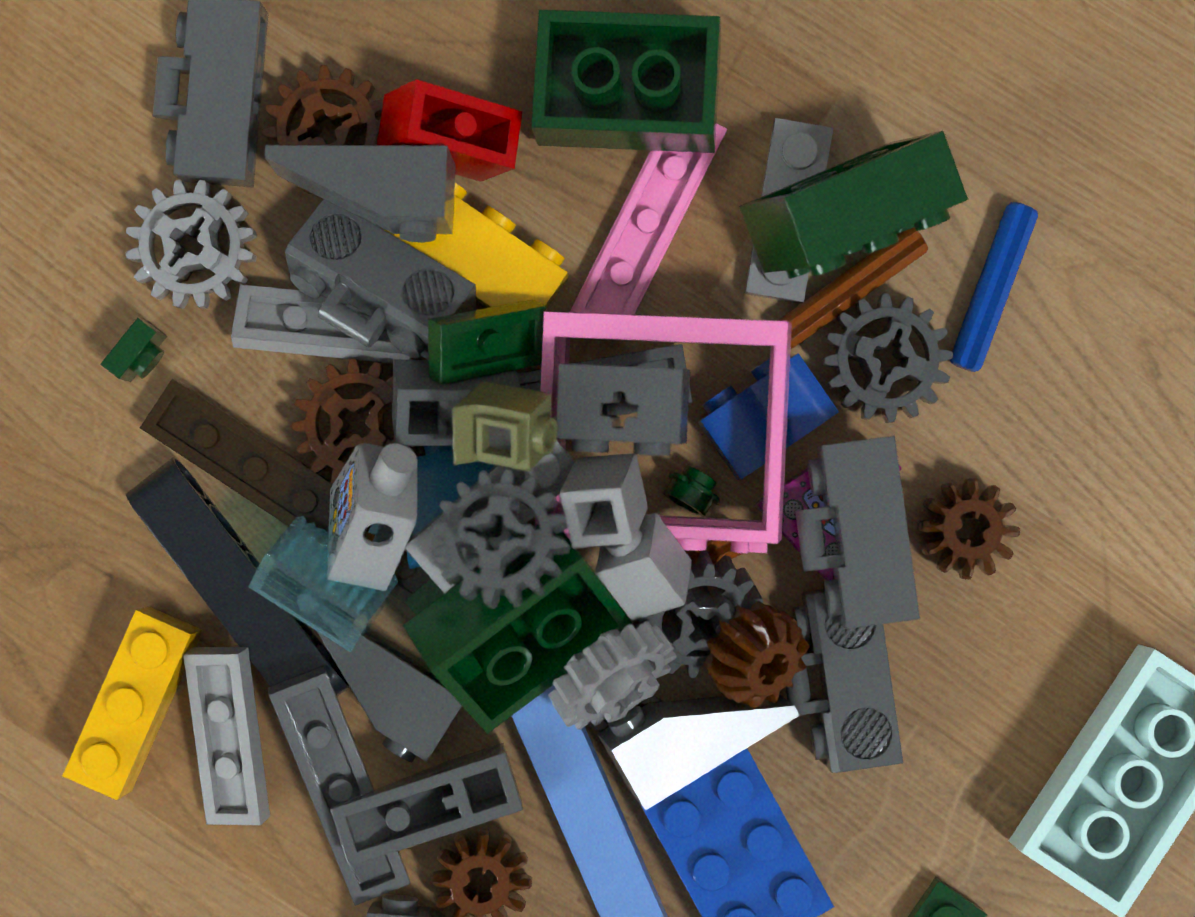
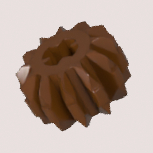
[917,478,1020,579]
[703,601,810,709]
[430,828,532,917]

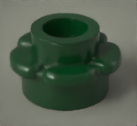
[663,466,720,517]

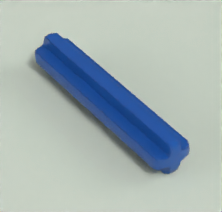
[950,202,1038,372]

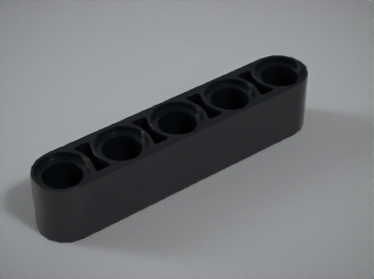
[126,457,350,697]

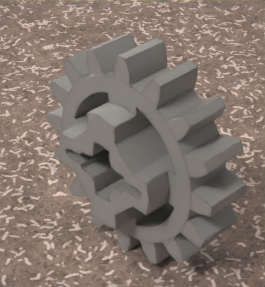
[125,180,257,309]
[549,622,676,730]

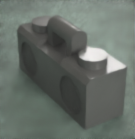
[153,0,269,188]
[285,199,477,360]
[795,436,920,629]
[786,589,903,773]

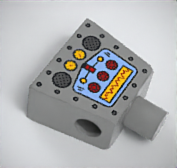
[327,443,417,591]

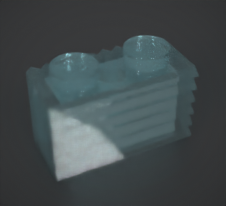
[248,516,398,653]

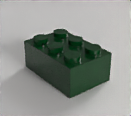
[531,10,721,153]
[739,131,968,279]
[403,524,634,734]

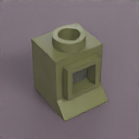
[453,381,558,471]

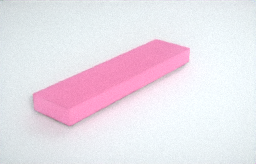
[569,123,727,315]

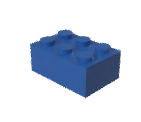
[641,748,834,917]

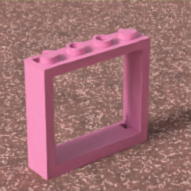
[535,312,792,553]

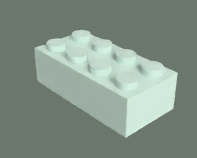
[1008,644,1195,917]

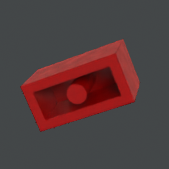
[377,79,523,182]

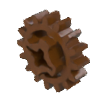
[262,65,383,194]
[291,359,418,484]

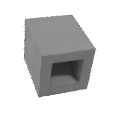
[560,453,648,548]
[595,513,692,621]

